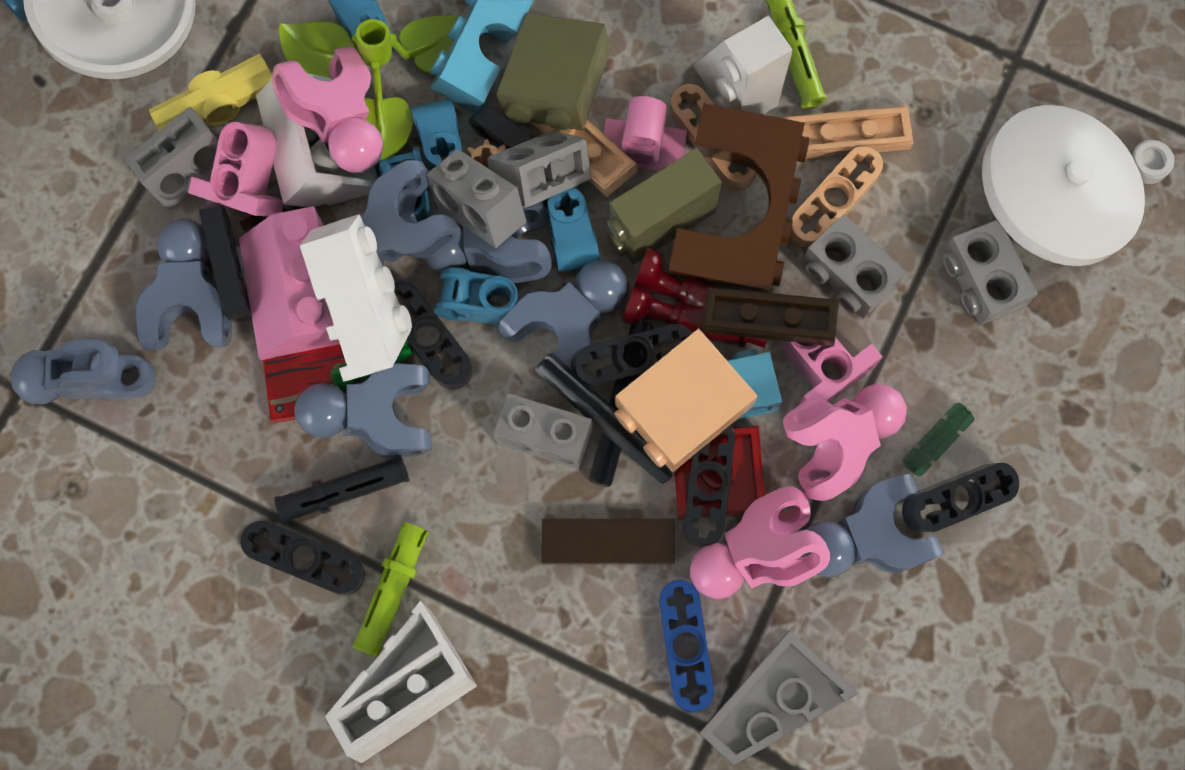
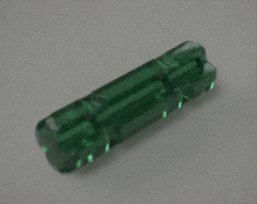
[902,402,974,477]

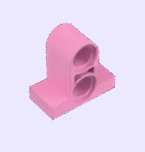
[603,96,688,171]
[188,122,284,216]
[782,337,883,406]

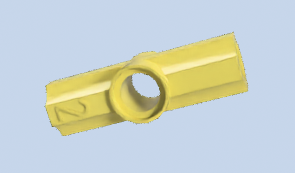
[149,53,272,131]

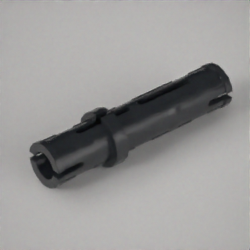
[274,455,410,524]

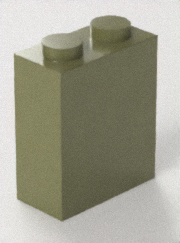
[497,13,611,131]
[607,148,722,265]

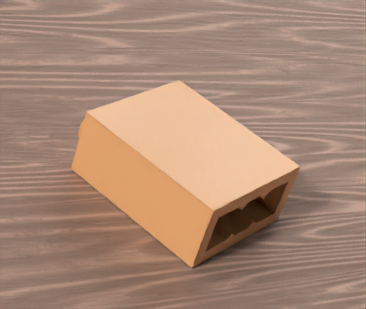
[614,328,758,473]

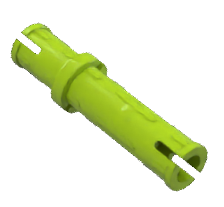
[765,0,827,109]
[352,521,430,657]

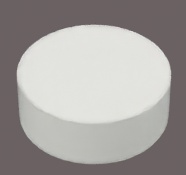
[1131,140,1174,184]

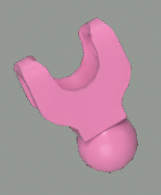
[272,46,383,173]
[783,384,907,501]
[690,486,830,600]

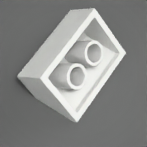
[256,74,378,207]

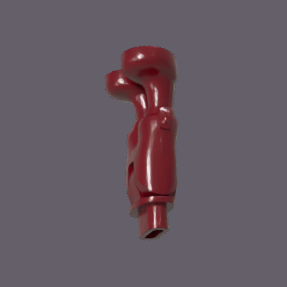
[622,248,768,348]

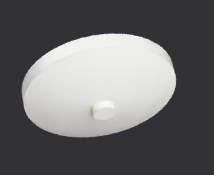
[23,0,195,79]
[982,105,1145,266]

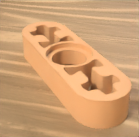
[670,84,756,190]
[790,146,883,248]

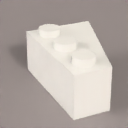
[693,15,793,114]
[300,214,412,382]
[325,601,477,763]

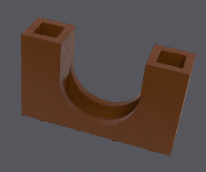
[668,103,810,293]

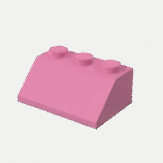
[239,206,340,360]

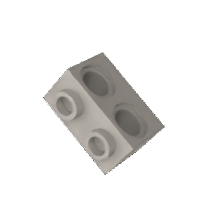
[124,106,219,210]
[487,130,592,208]
[426,149,527,248]
[802,214,907,319]
[943,220,1038,325]
[493,393,593,470]

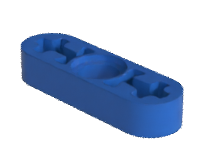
[659,580,714,712]

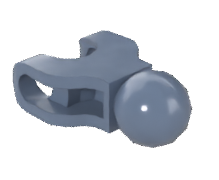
[360,160,461,266]
[423,199,551,284]
[136,219,232,350]
[498,260,629,387]
[10,339,156,404]
[294,364,432,457]
[801,474,944,578]

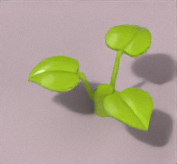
[279,15,463,160]

